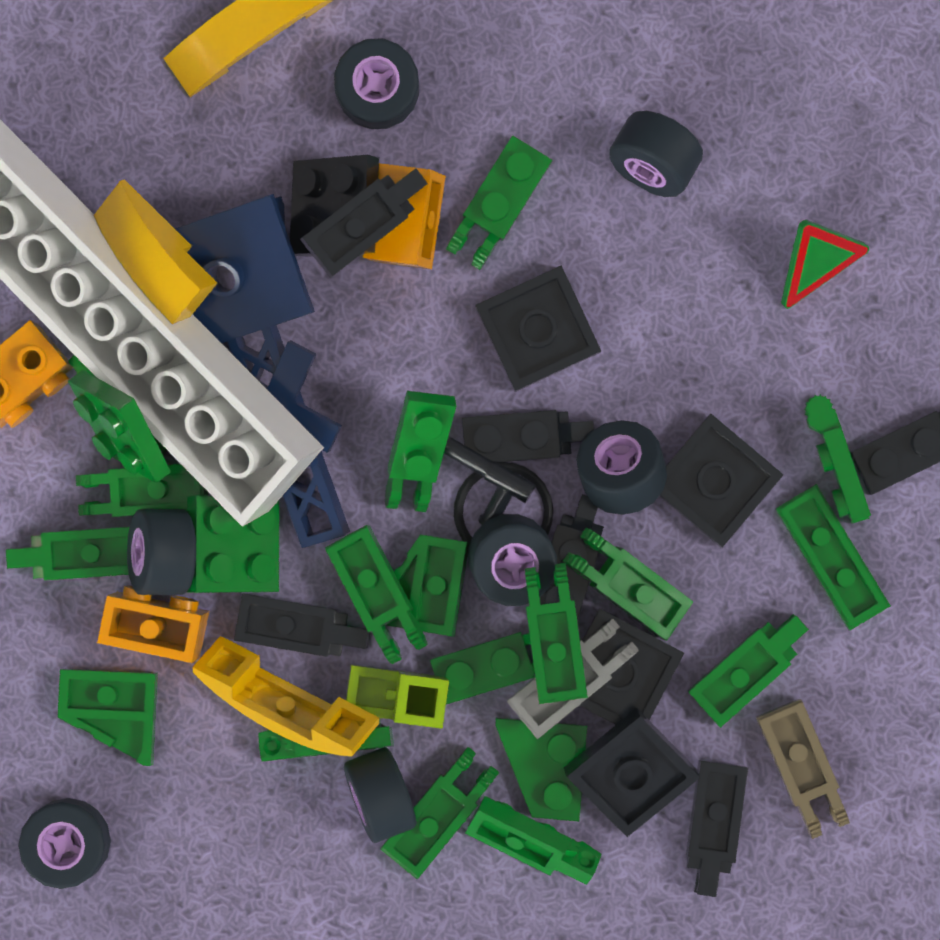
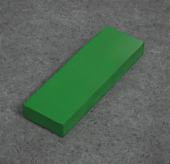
[775,484,891,631]

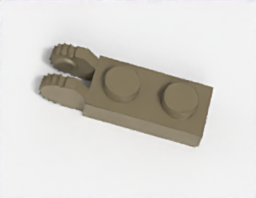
[756,699,850,839]

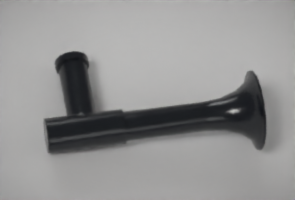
[444,436,536,525]

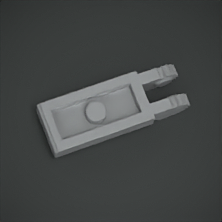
[507,619,638,739]

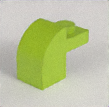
[346,665,449,729]

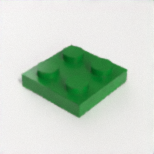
[68,370,171,483]
[187,495,279,593]

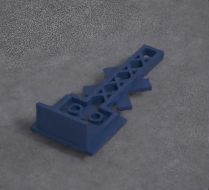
[175,194,350,548]

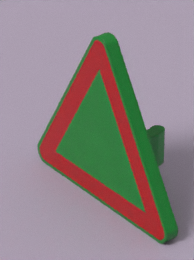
[781,219,869,309]

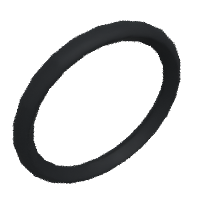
[454,462,553,559]

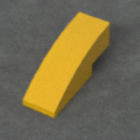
[93,179,217,324]

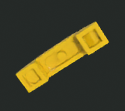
[163,0,333,97]
[192,636,379,757]

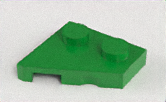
[362,534,470,637]
[58,669,158,766]
[495,717,587,822]

